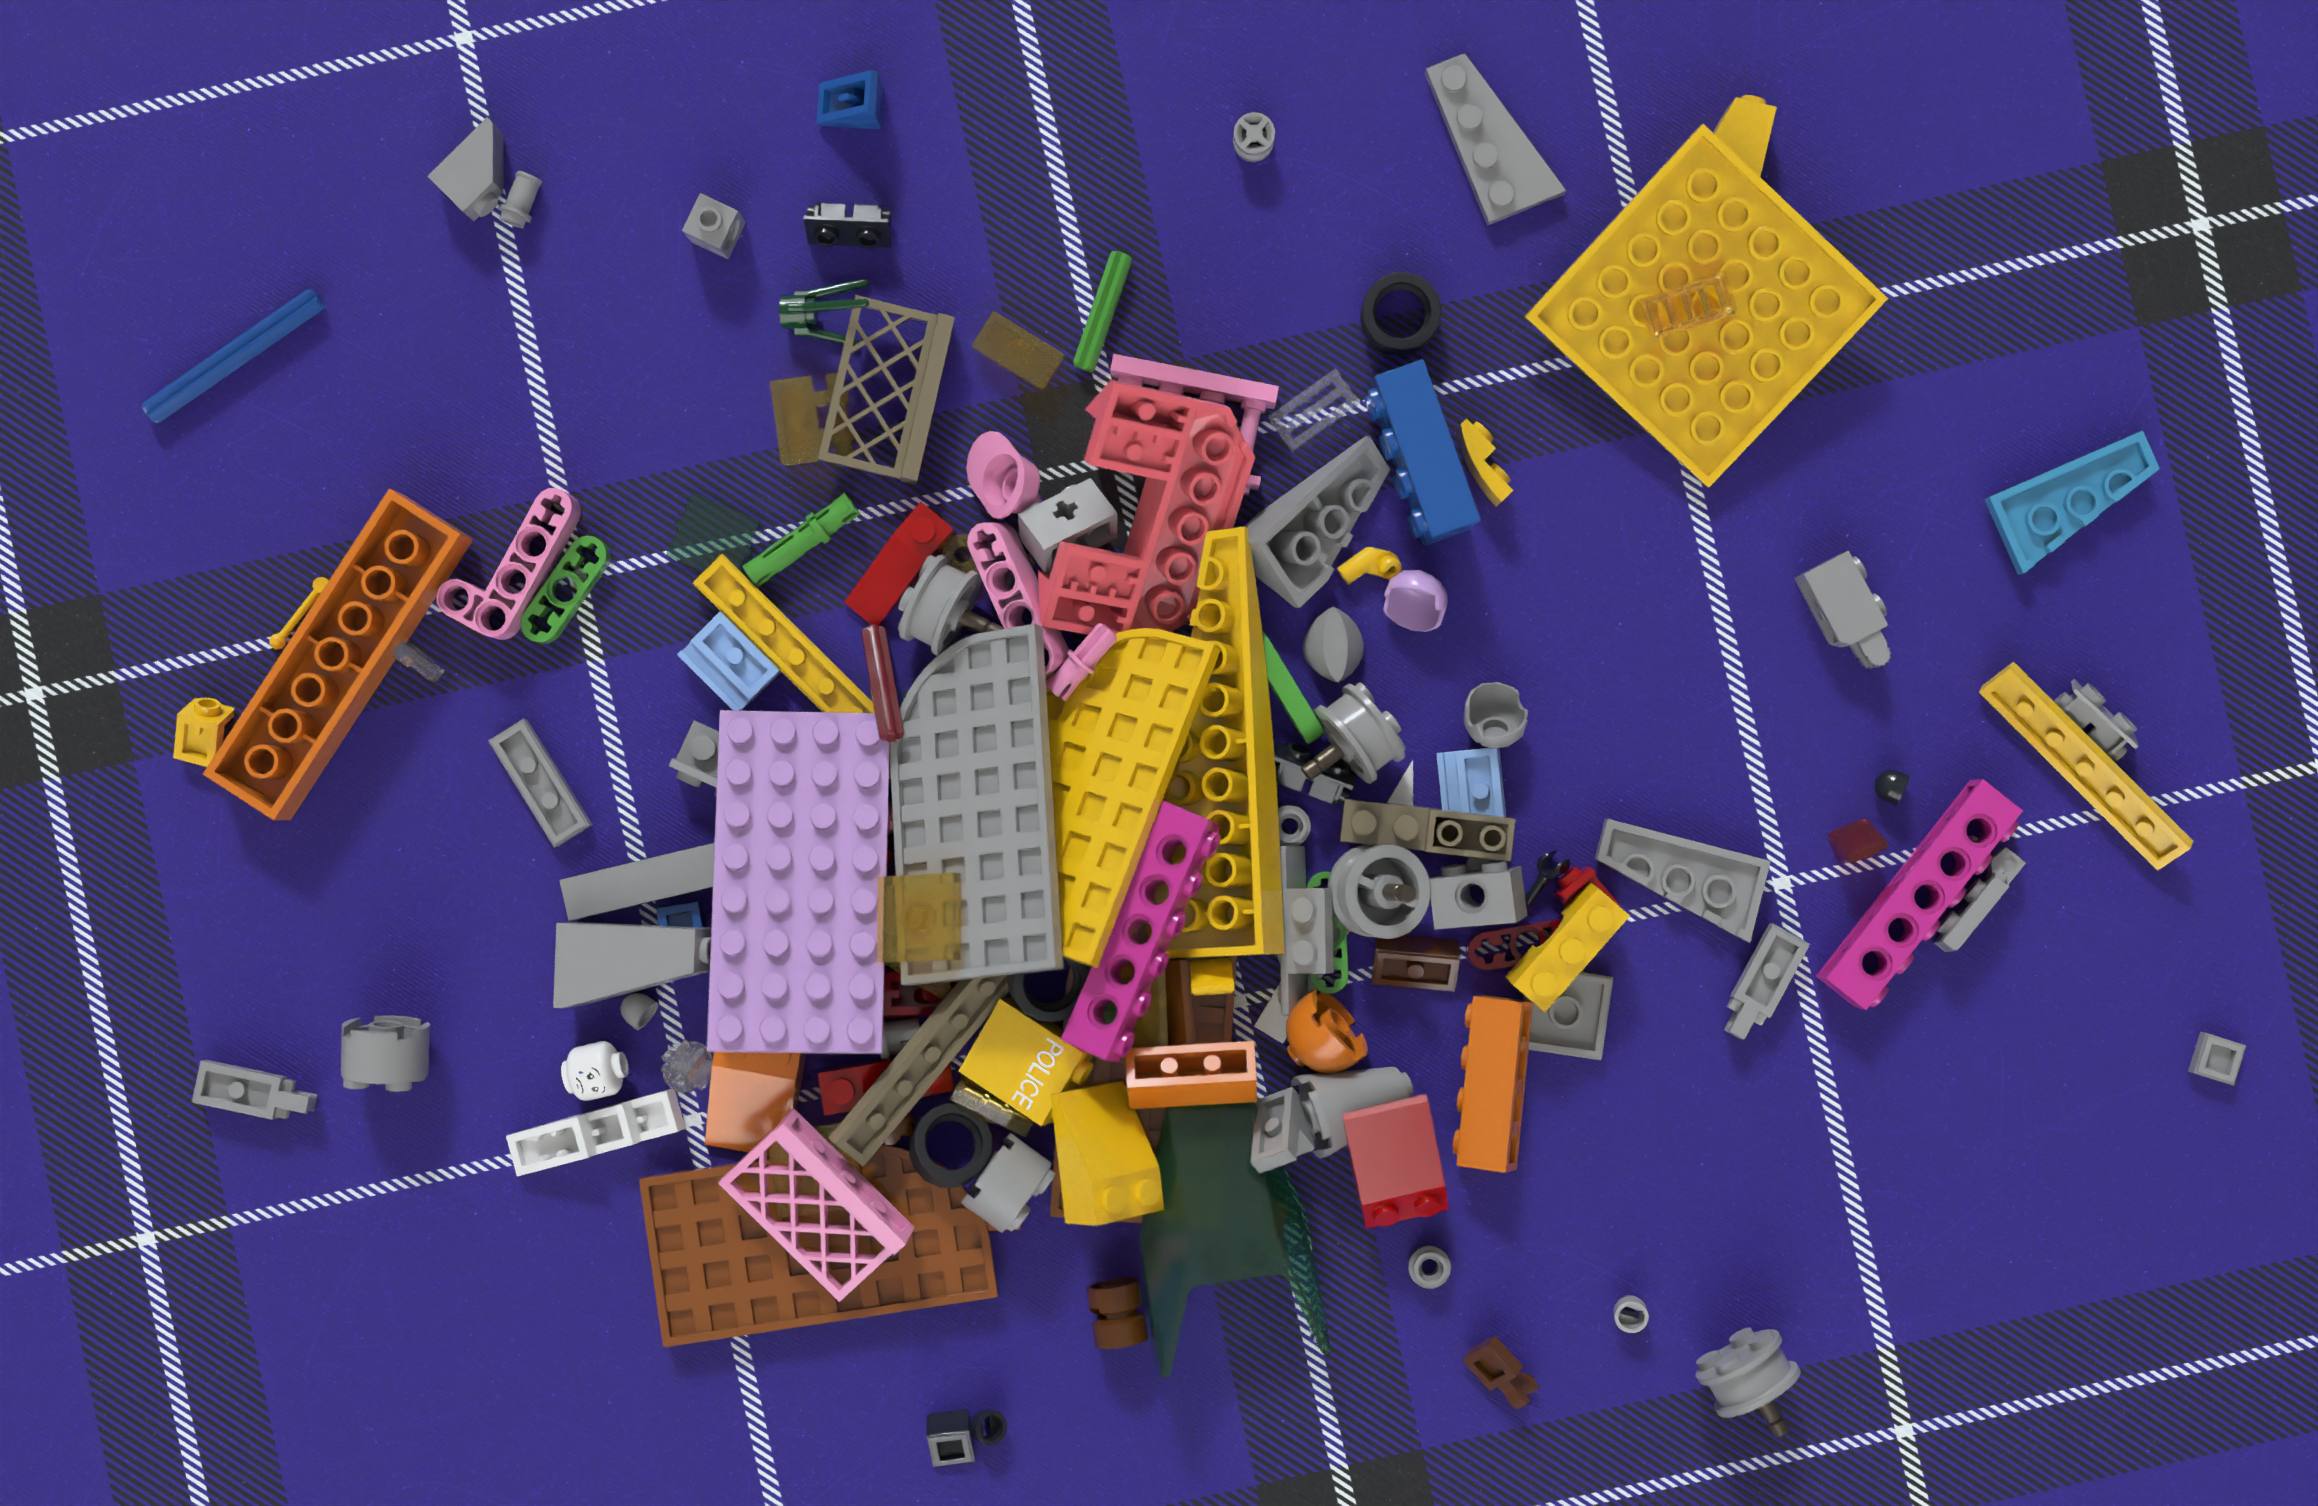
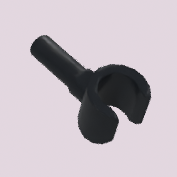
[1525,850,1570,906]

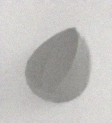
[1302,607,1364,682]

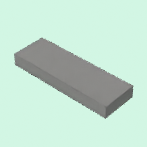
[488,719,593,847]

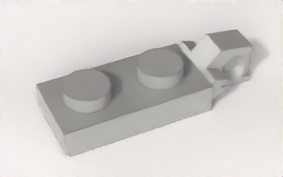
[1933,847,2026,952]
[1724,923,1810,1040]
[192,1059,318,1120]

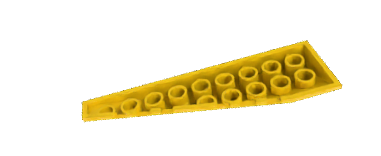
[1147,527,1285,959]

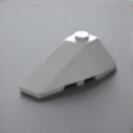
[1244,436,1390,608]

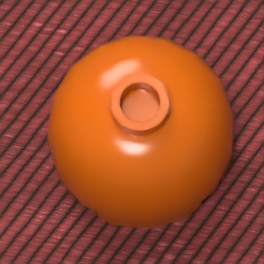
[1286,988,1368,1074]

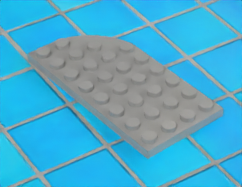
[890,624,1063,985]

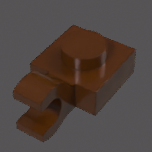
[1462,1335,1539,1409]

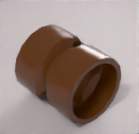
[1086,1277,1149,1349]

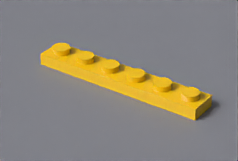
[1979,661,2193,871]

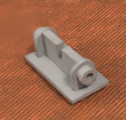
[2054,679,2139,761]

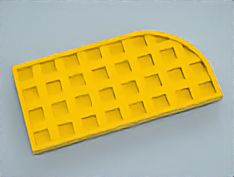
[1046,628,1221,968]

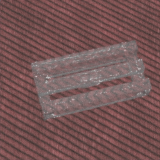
[1268,368,1360,452]

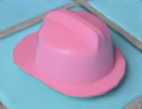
[966,431,1043,519]

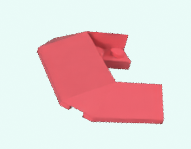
[1038,380,1255,635]

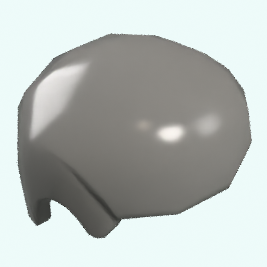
[1463,682,1528,749]

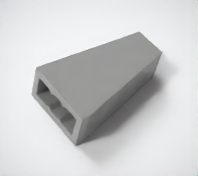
[553,922,712,1008]

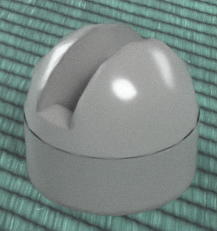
[620,993,658,1030]
[1613,1295,1649,1333]

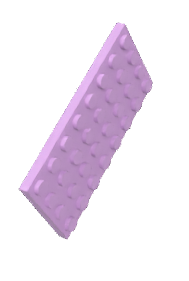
[707,710,890,1054]

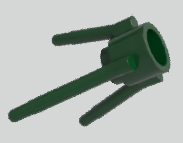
[779,279,869,346]

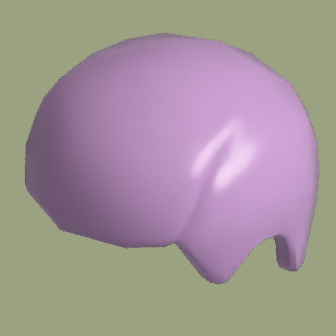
[1383,570,1448,632]

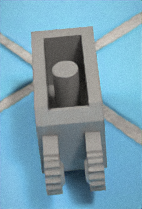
[1794,551,1891,669]

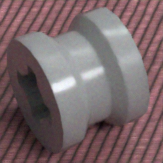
[1233,112,1275,162]

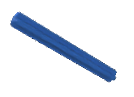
[142,289,324,423]

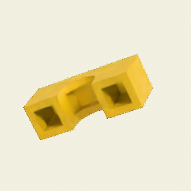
[1505,882,1630,1012]

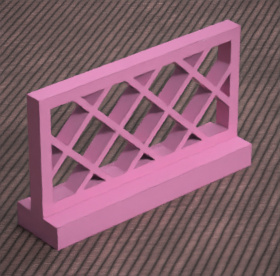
[718,1109,915,1302]

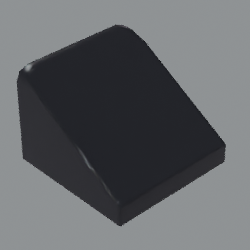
[926,1409,975,1467]

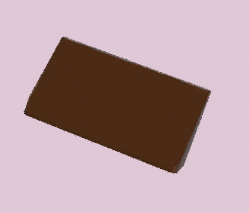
[1371,935,1460,992]
[1156,958,1195,1046]

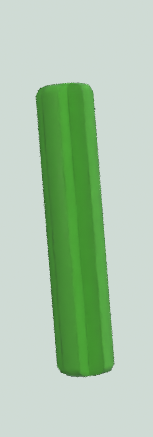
[1073,251,1132,372]

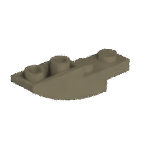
[1340,799,1516,861]

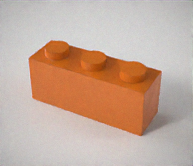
[1126,1041,1257,1109]

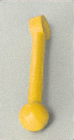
[269,577,329,650]

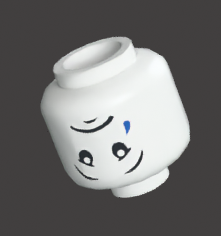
[561,1041,629,1101]

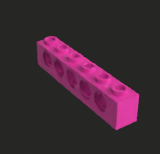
[1816,779,2023,1010]
[1061,801,1220,1063]

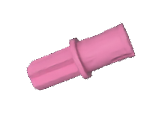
[1046,623,1117,701]

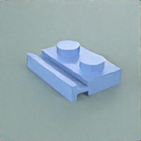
[677,612,781,711]
[1436,748,1506,817]

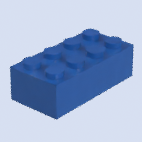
[1364,359,1481,546]

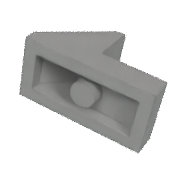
[1250,1087,1315,1173]

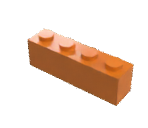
[1453,995,1533,1173]

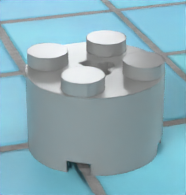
[341,1015,430,1092]
[960,1133,1056,1233]

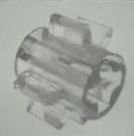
[661,1040,712,1093]

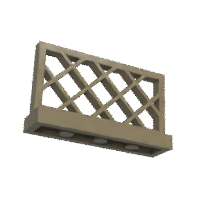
[818,295,955,485]

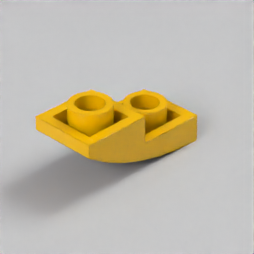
[1456,418,1513,507]

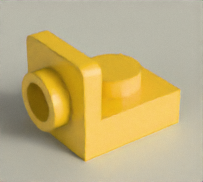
[173,698,235,767]

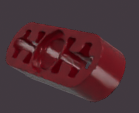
[1466,918,1563,970]

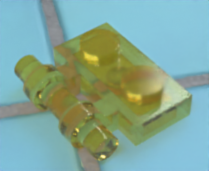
[770,373,855,466]

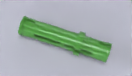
[743,492,861,587]

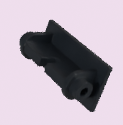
[803,202,892,249]
[1274,742,1356,806]

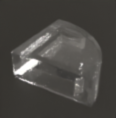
[392,642,446,682]

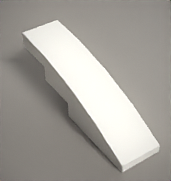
[506,1088,686,1176]

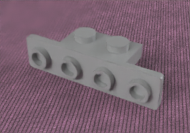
[1277,846,1334,1016]

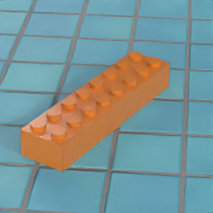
[203,488,474,820]

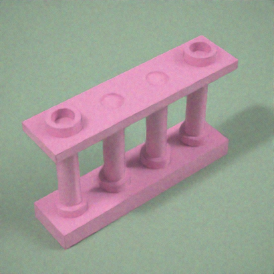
[1110,354,1279,495]

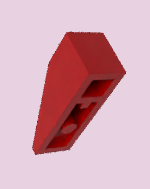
[844,502,957,626]
[818,1057,955,1116]

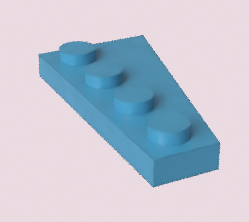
[1984,431,2160,575]

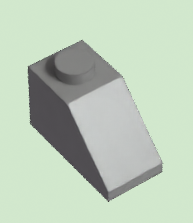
[427,117,504,221]

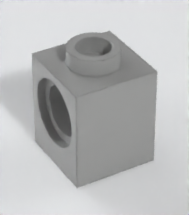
[682,193,746,259]

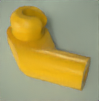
[1337,547,1402,585]

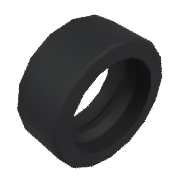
[1360,272,1442,356]
[1007,956,1090,1022]
[909,1103,992,1188]

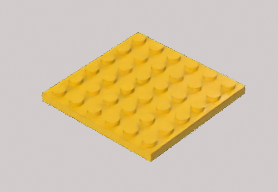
[1524,124,1888,488]

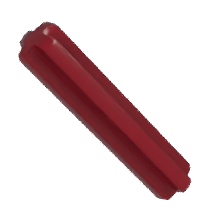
[861,624,904,742]

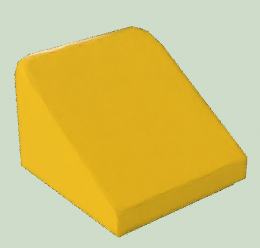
[1189,958,1234,996]

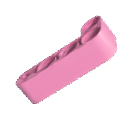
[436,488,581,640]
[967,522,1069,679]

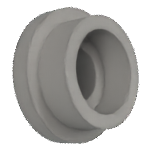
[1278,805,1311,846]
[1408,1245,1451,1289]

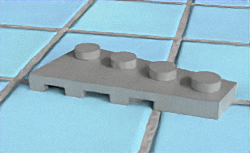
[1425,53,1566,226]
[1595,819,1771,943]

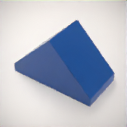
[816,70,884,130]

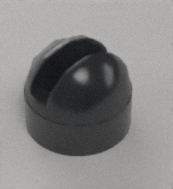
[1874,770,1910,806]
[970,1409,1007,1445]

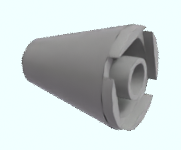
[1291,1067,1414,1159]

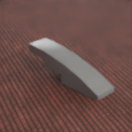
[559,843,715,921]

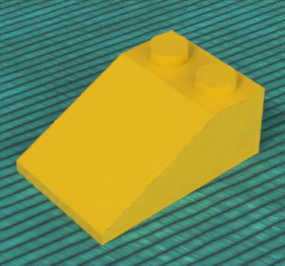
[1051,1081,1164,1226]

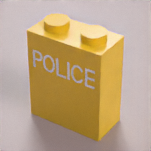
[959,997,1094,1126]

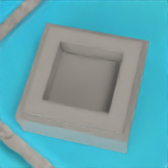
[2188,1032,2246,1086]

